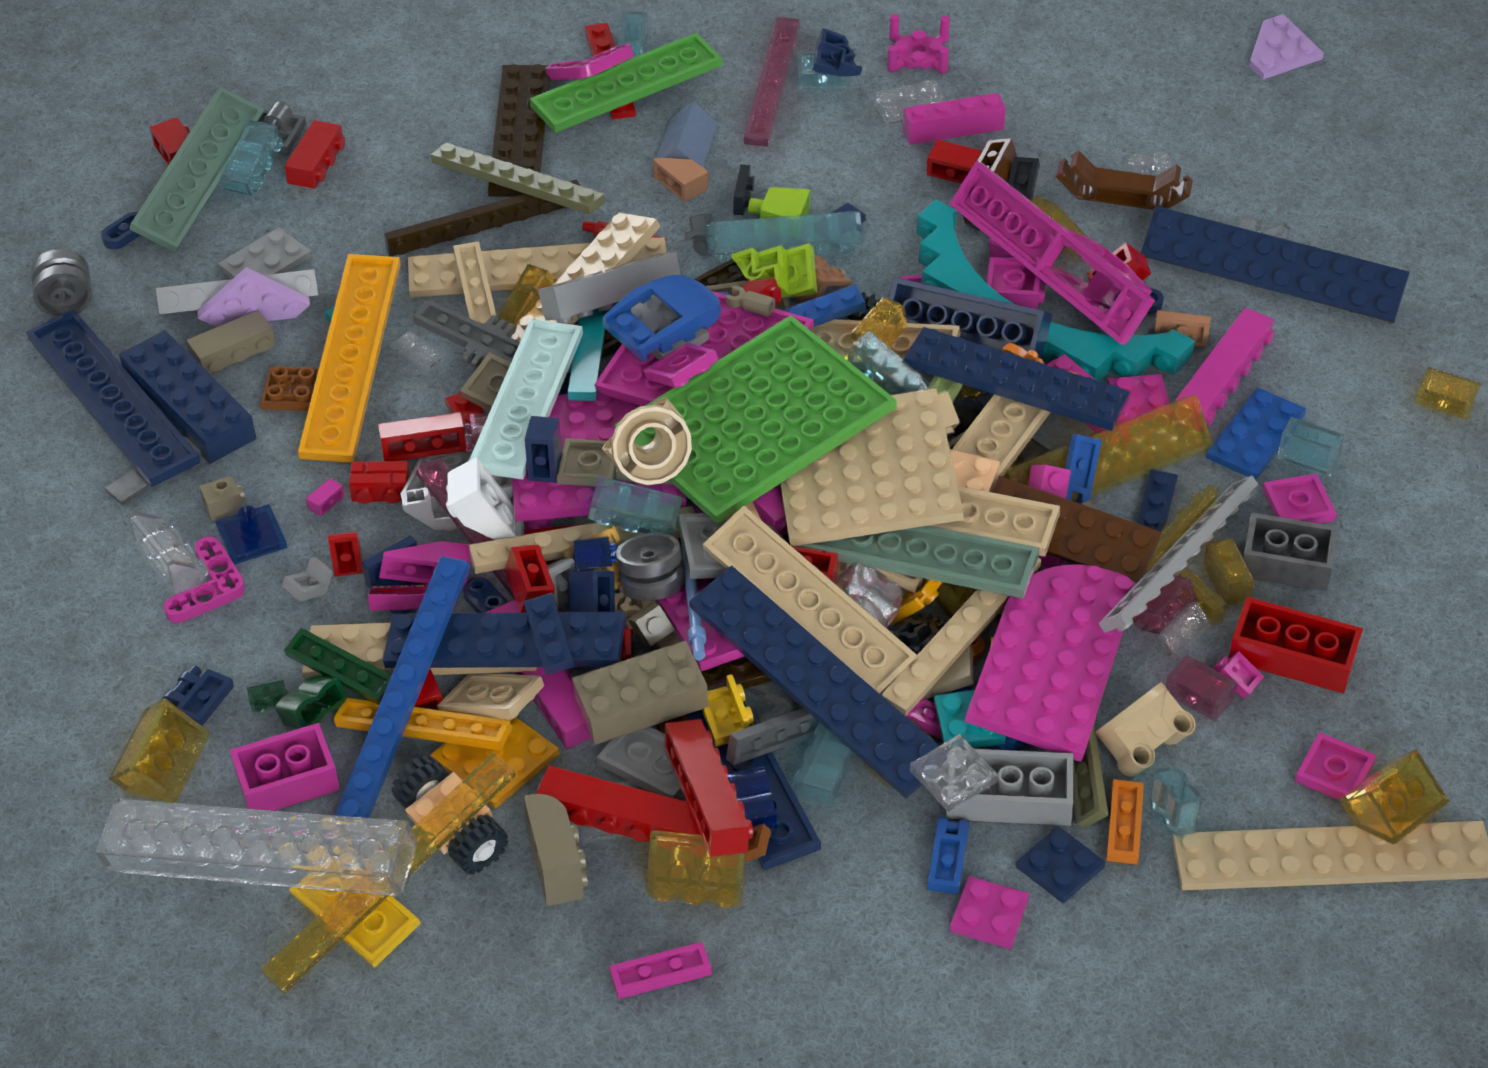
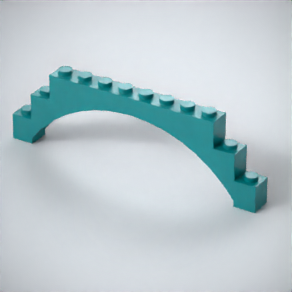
[916,199,1195,381]

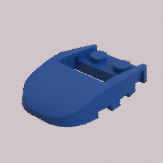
[603,275,722,362]

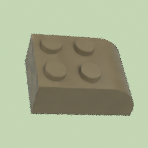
[524,794,588,906]

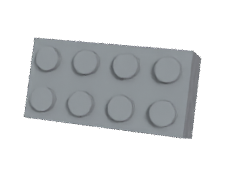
[946,748,1073,826]

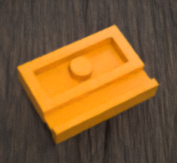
[884,579,942,626]

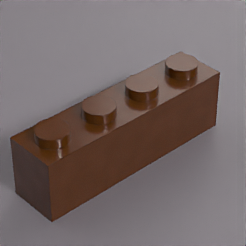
[962,138,1017,224]

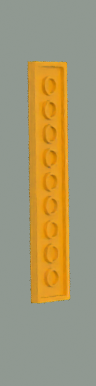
[298,254,401,463]

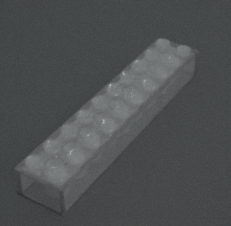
[95,799,417,896]

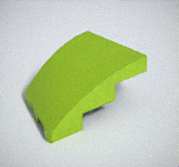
[731,243,817,297]

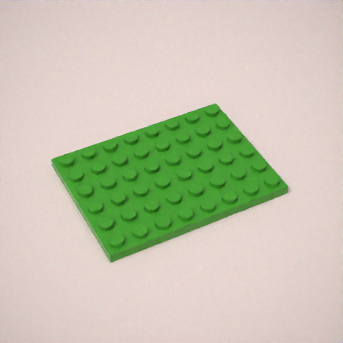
[614,315,897,524]

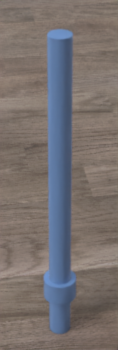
[681,542,706,661]

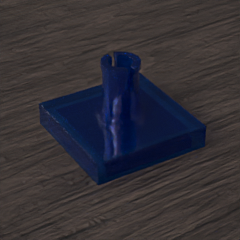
[215,504,288,565]

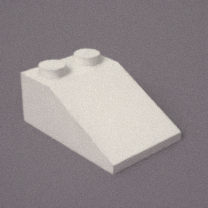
[446,457,524,540]

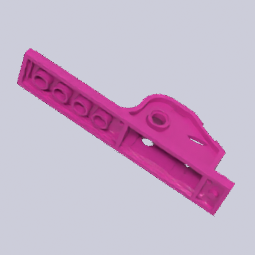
[950,161,1155,345]

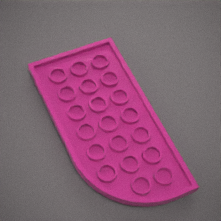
[964,565,1136,762]

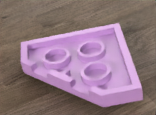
[1249,14,1324,79]
[197,267,310,327]

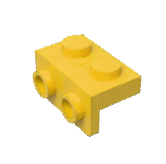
[702,675,754,747]

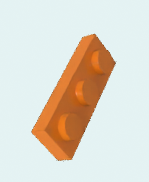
[1106,779,1144,865]

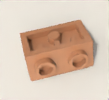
[1154,310,1211,347]

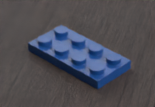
[1206,387,1306,480]

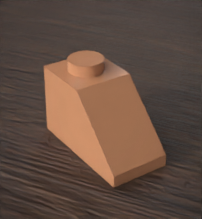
[653,157,709,202]

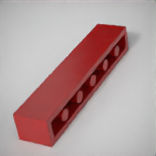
[664,719,753,857]
[536,766,716,860]

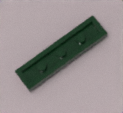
[283,628,392,705]

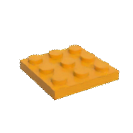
[430,717,560,809]

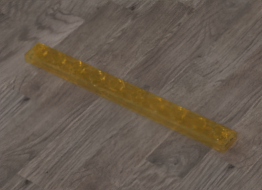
[261,753,517,994]

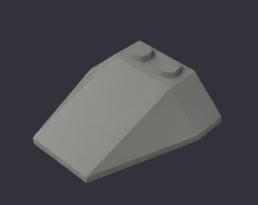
[401,444,513,531]

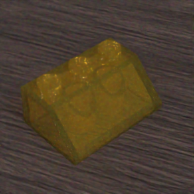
[109,698,211,804]
[1339,749,1449,844]
[647,830,747,908]

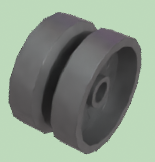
[31,249,92,316]
[616,533,685,601]

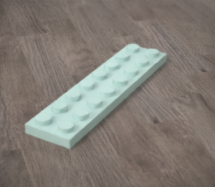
[469,319,583,479]

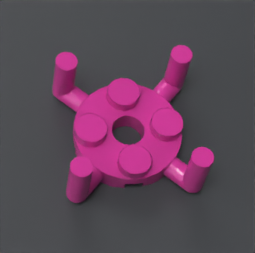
[887,14,950,74]

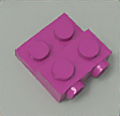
[987,257,1046,310]

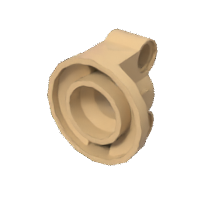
[602,397,692,485]
[1095,682,1196,777]

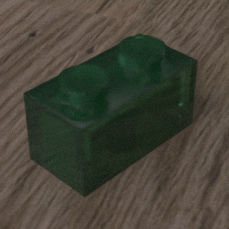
[247,680,287,712]

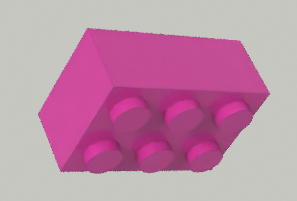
[230,723,340,818]

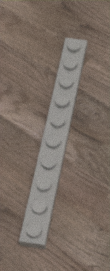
[1099,475,1258,633]

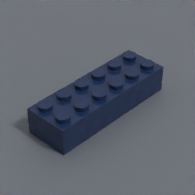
[883,277,1053,359]
[119,330,256,464]

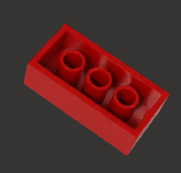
[1229,597,1363,694]

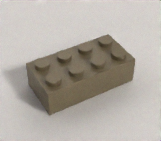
[572,641,709,745]

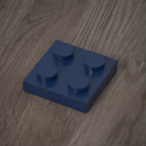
[1016,826,1105,904]

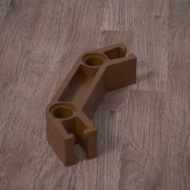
[1056,150,1193,210]

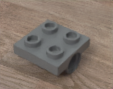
[243,102,306,155]

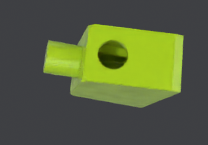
[748,187,810,238]

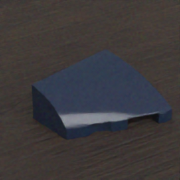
[812,28,862,76]

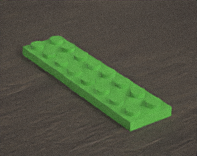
[530,33,722,133]

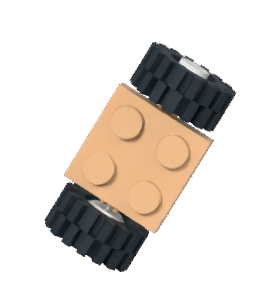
[392,755,508,875]

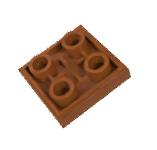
[260,366,319,411]

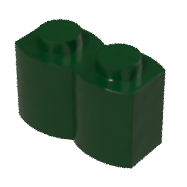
[275,674,348,729]

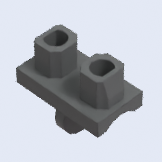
[685,213,721,256]

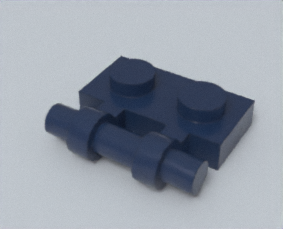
[158,665,234,728]

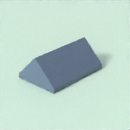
[656,101,718,167]

